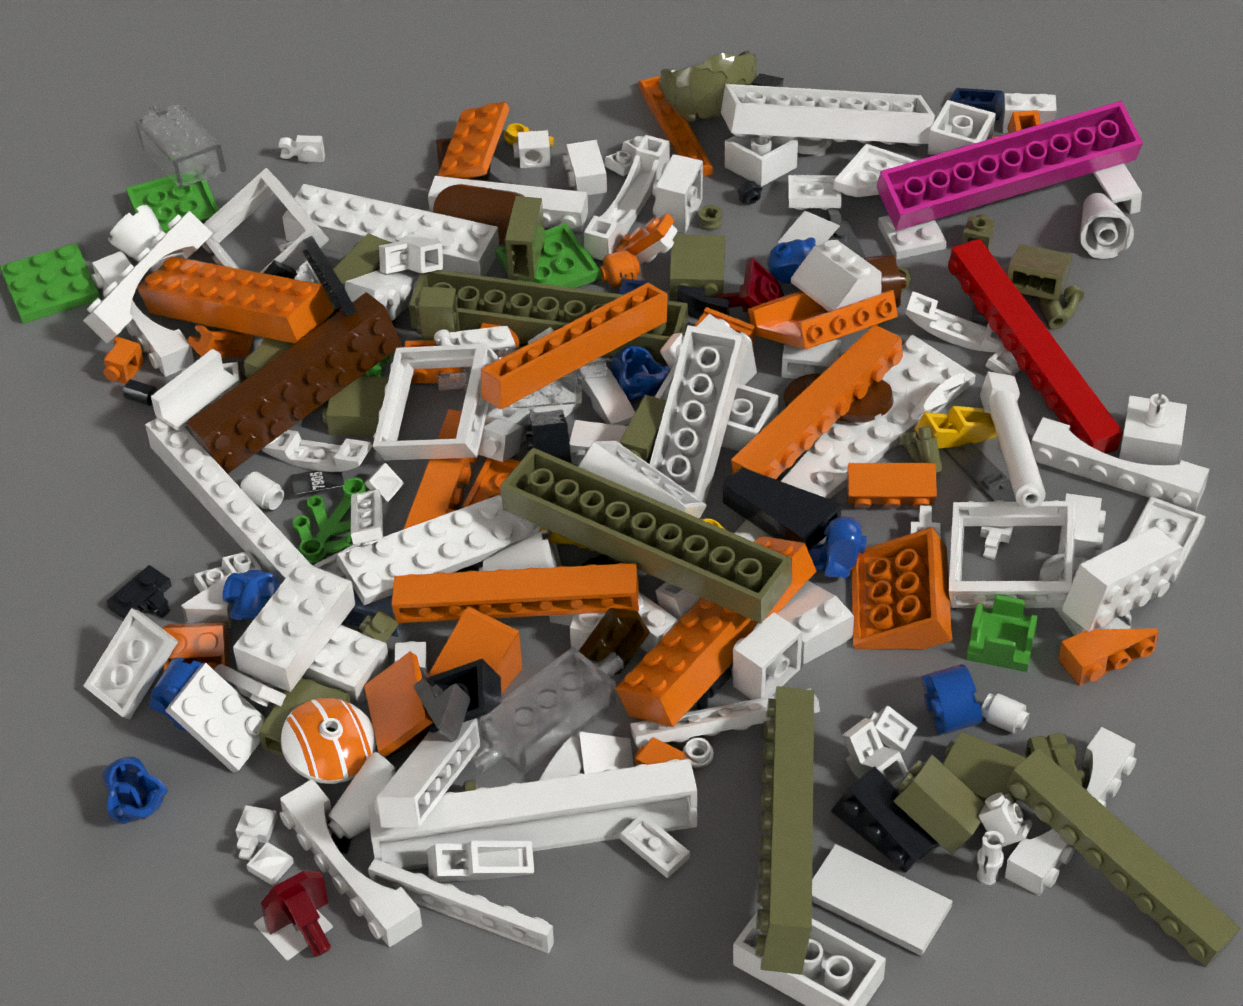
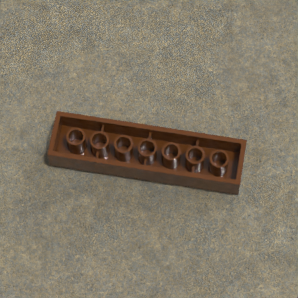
[186,292,402,474]

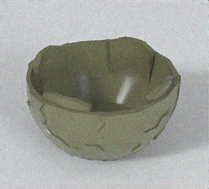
[659,50,757,122]

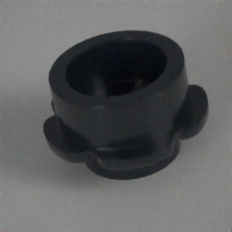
[738,181,762,205]

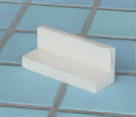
[1093,163,1142,214]
[151,349,239,431]

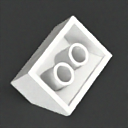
[791,240,881,312]

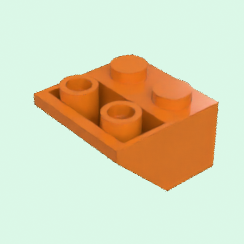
[162,622,230,671]

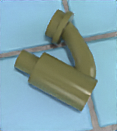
[1038,285,1084,329]
[898,426,942,473]

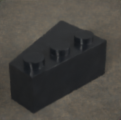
[525,409,572,464]
[831,766,938,872]

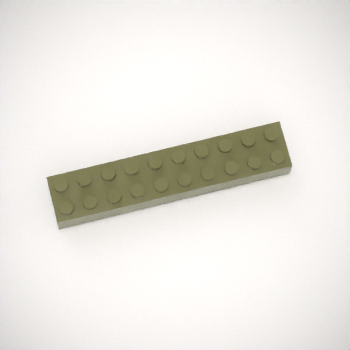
[409,270,688,363]
[500,448,792,624]
[755,686,814,975]

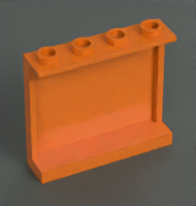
[748,290,898,350]

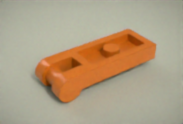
[613,213,675,255]

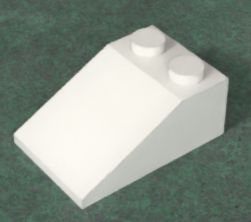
[777,581,854,665]

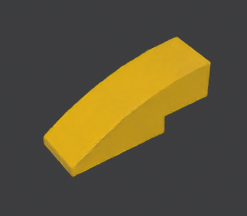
[914,406,997,449]

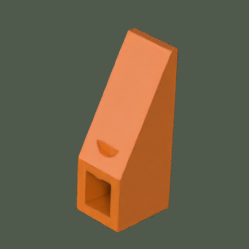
[1058,628,1159,686]

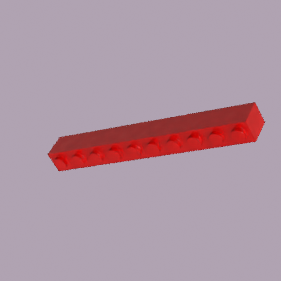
[948,239,1123,454]

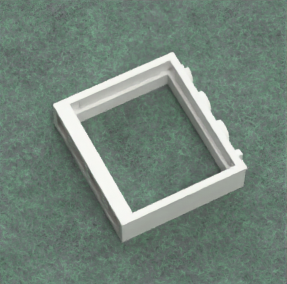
[202,168,329,273]
[372,343,499,460]
[949,500,1075,608]

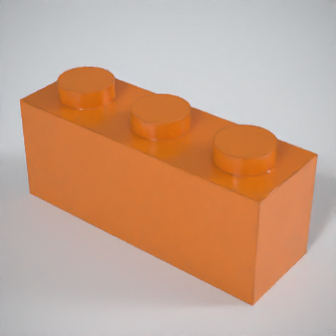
[847,463,937,508]

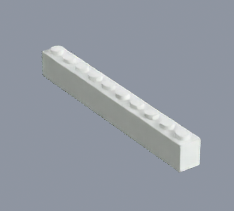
[145,418,311,585]

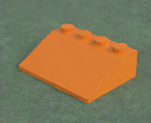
[851,527,952,649]

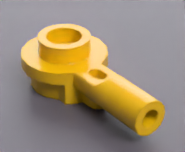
[504,123,554,147]

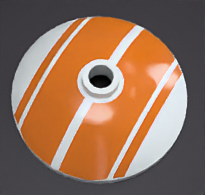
[281,698,376,784]

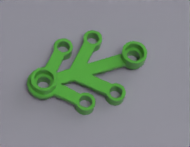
[292,478,366,565]

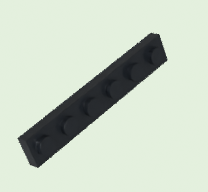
[302,236,357,317]

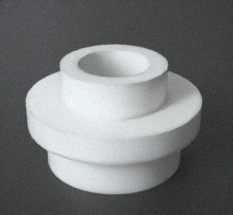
[682,738,714,768]

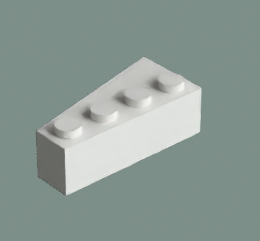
[341,269,420,321]

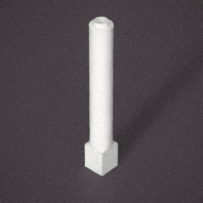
[980,371,1046,508]

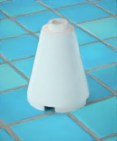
[1080,193,1134,259]
[108,205,178,273]
[479,529,562,571]
[327,752,396,839]

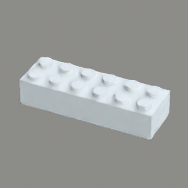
[650,325,748,504]

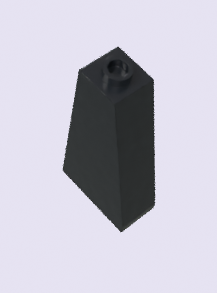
[722,467,842,551]

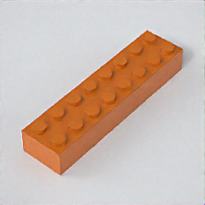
[137,256,334,344]
[615,536,816,727]

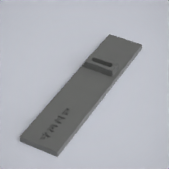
[942,442,1016,502]

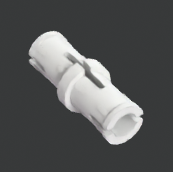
[977,831,1004,885]

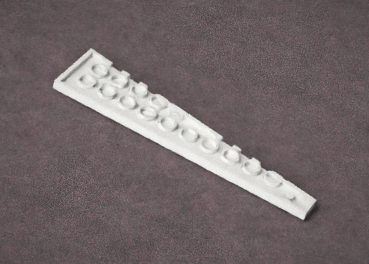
[734,334,976,541]

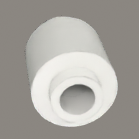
[240,472,284,510]
[981,693,1030,734]

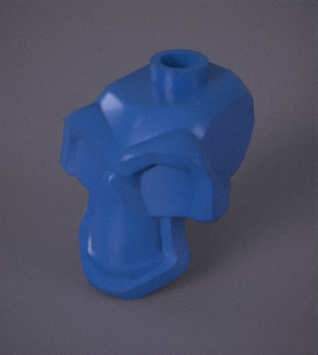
[767,237,816,284]
[611,346,669,401]
[808,516,867,579]
[222,570,280,620]
[102,757,168,824]

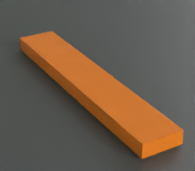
[638,75,713,177]

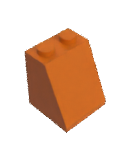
[429,606,522,719]

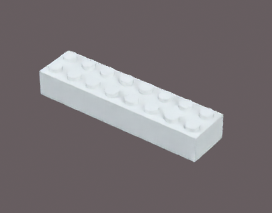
[721,84,935,146]
[282,184,499,276]

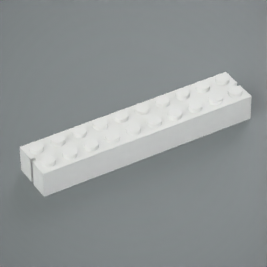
[368,759,697,870]

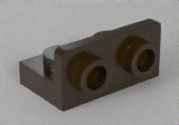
[579,608,650,674]

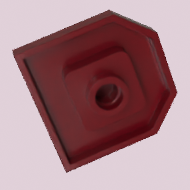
[715,257,784,312]
[261,871,331,957]

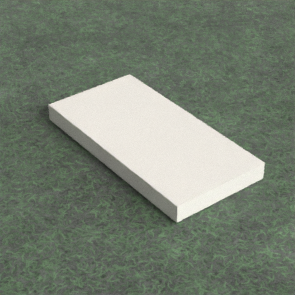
[812,844,953,956]

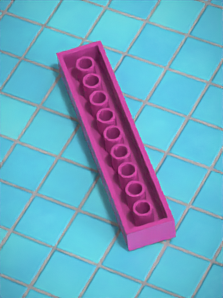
[876,101,1143,231]

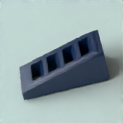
[949,88,1004,120]

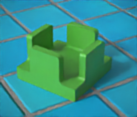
[966,594,1038,672]

